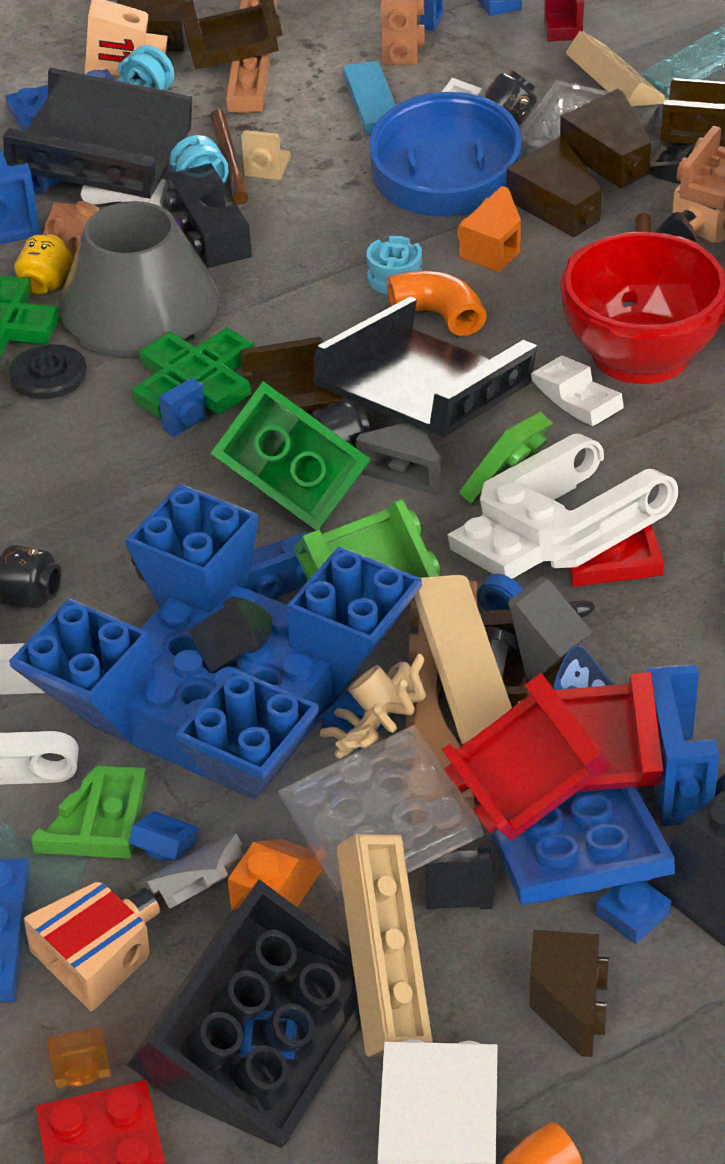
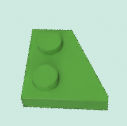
[459,412,553,504]
[31,765,148,859]

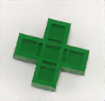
[0,276,59,359]
[131,327,255,419]

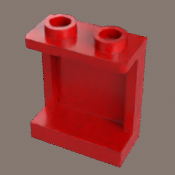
[518,672,664,792]
[442,673,611,841]

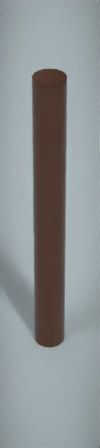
[210,109,248,204]

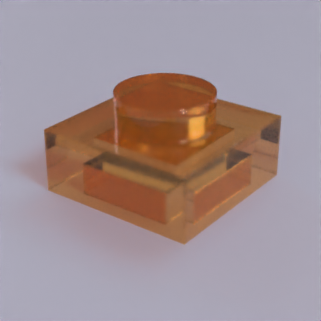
[46,1026,111,1088]

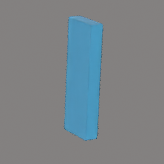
[343,61,396,135]

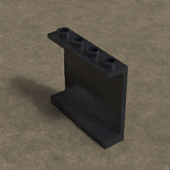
[3,67,192,199]
[313,297,538,438]

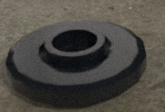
[9,344,87,399]

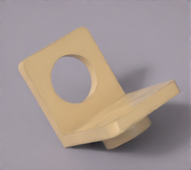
[241,130,291,180]

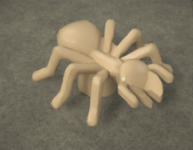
[319,654,426,759]

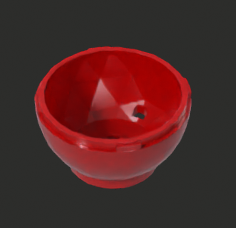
[560,232,725,384]

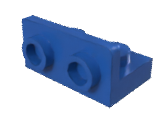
[246,531,308,599]

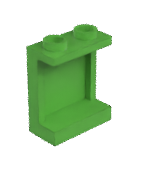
[293,499,440,600]

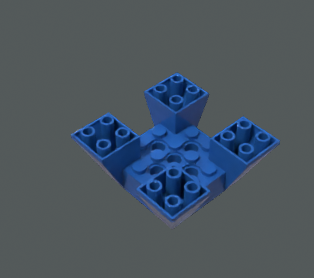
[9,484,422,800]

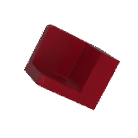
[544,0,584,42]

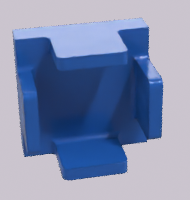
[0,151,41,245]

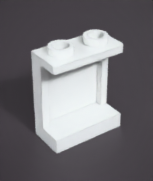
[378,1039,497,1164]

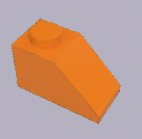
[228,839,327,911]

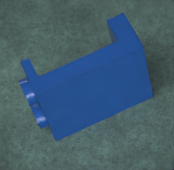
[647,665,719,826]

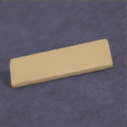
[566,31,666,106]
[414,575,512,745]
[337,834,433,1057]

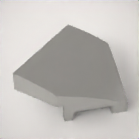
[134,833,244,909]

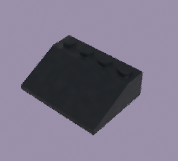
[126,879,361,1148]

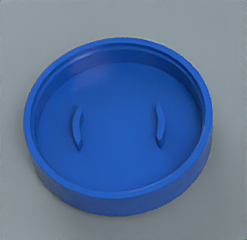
[369,92,522,216]

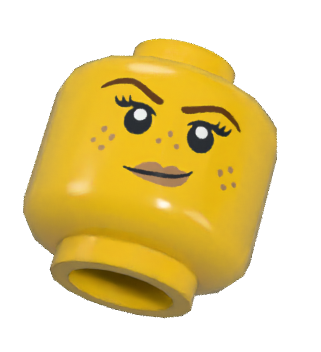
[14,234,73,295]

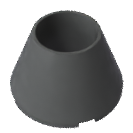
[59,201,220,357]

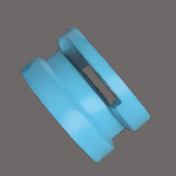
[117,45,175,91]
[169,135,229,183]
[367,236,422,295]

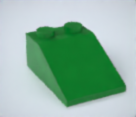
[211,381,371,530]

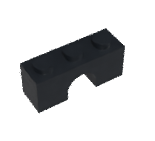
[164,163,252,269]

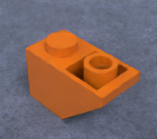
[457,186,521,272]

